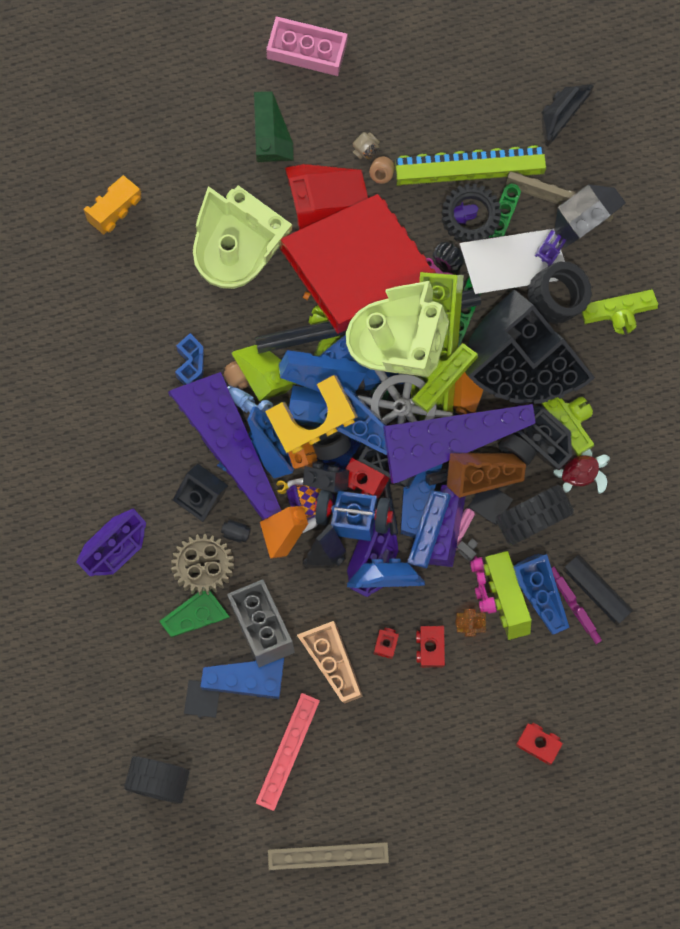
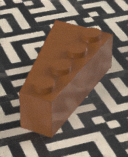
[447,453,526,498]

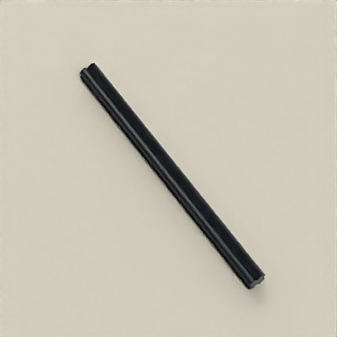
[255,289,481,354]

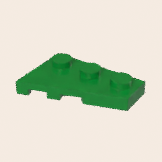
[159,591,230,638]

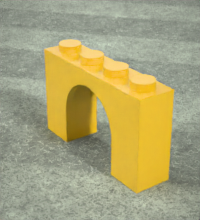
[265,375,358,454]

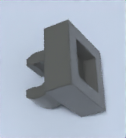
[456,538,478,562]

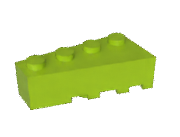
[484,551,531,640]

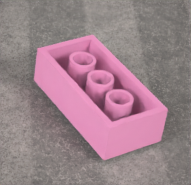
[267,17,347,76]

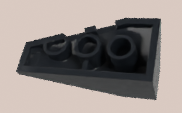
[302,525,346,569]

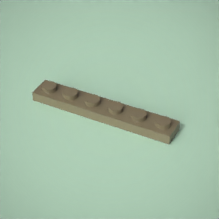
[505,172,614,222]
[268,843,389,870]

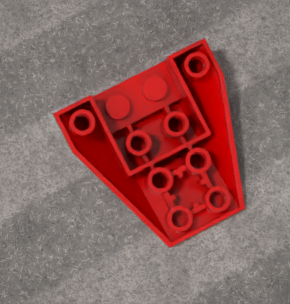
[285,164,368,230]

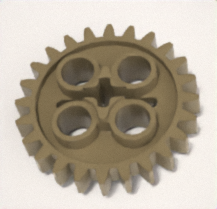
[171,534,234,596]

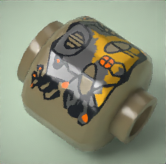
[353,132,380,160]

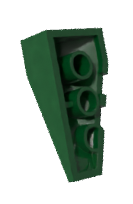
[254,91,294,162]

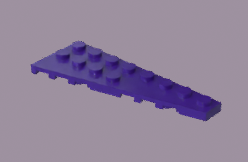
[168,372,281,520]
[383,404,535,483]

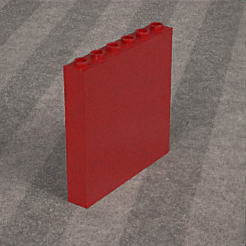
[280,194,436,334]

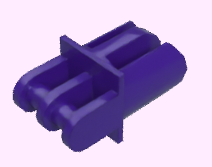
[454,202,478,225]
[534,230,566,266]

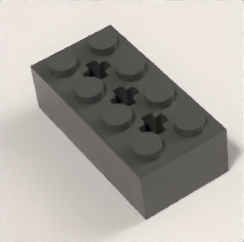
[227,579,295,668]

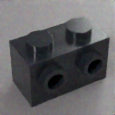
[303,461,349,492]

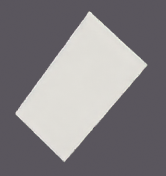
[460,229,565,294]

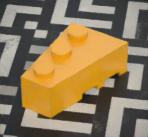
[84,175,141,235]

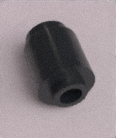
[221,519,251,543]

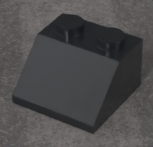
[173,464,228,522]

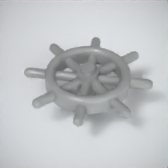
[358,370,453,426]

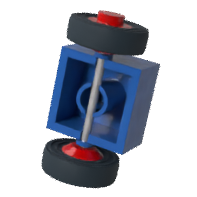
[314,490,393,541]

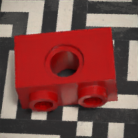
[346,458,389,499]
[416,626,445,667]
[515,723,563,765]

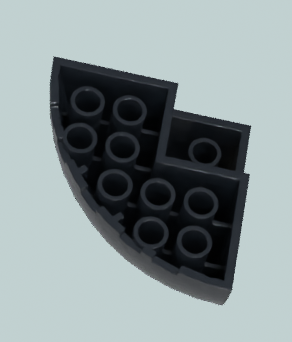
[465,290,595,404]

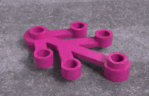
[470,556,496,614]

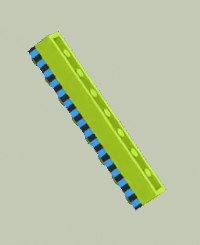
[395,146,546,185]

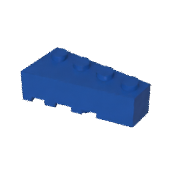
[279,350,366,393]
[400,463,443,538]
[201,658,284,699]

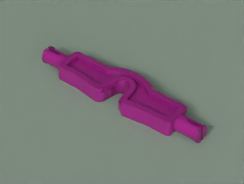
[551,566,602,645]

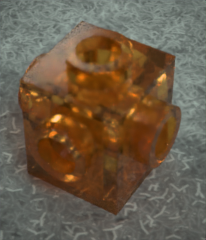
[455,609,486,637]

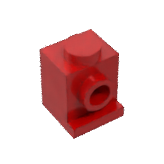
[374,628,399,659]

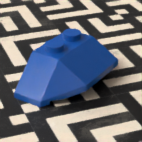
[347,559,425,588]

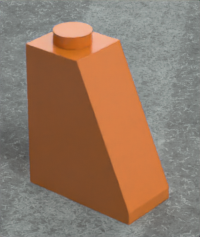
[453,372,483,415]
[260,506,308,559]

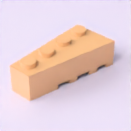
[297,621,363,703]

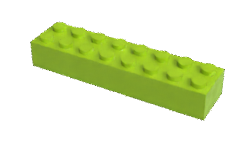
[411,272,464,421]

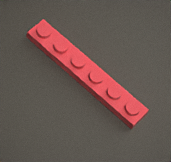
[256,693,320,811]

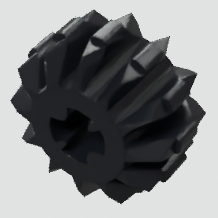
[432,242,465,272]

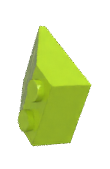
[232,345,296,401]

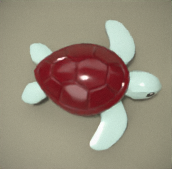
[554,449,610,494]

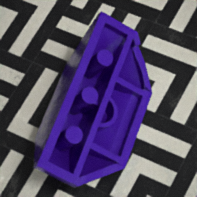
[76,509,146,576]
[347,524,399,597]

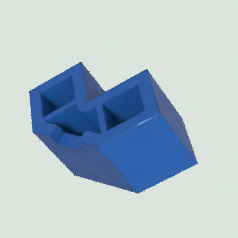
[175,333,204,385]

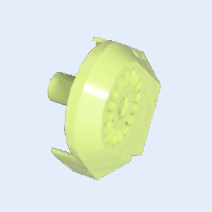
[193,185,292,289]
[346,281,449,377]

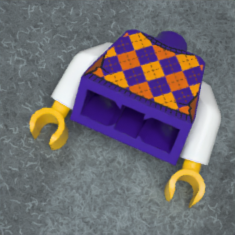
[276,478,335,533]

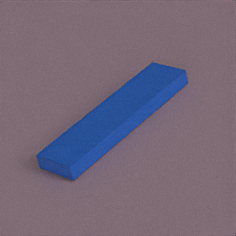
[407,490,451,568]

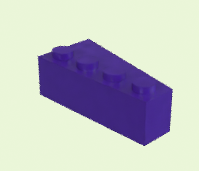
[429,485,466,567]

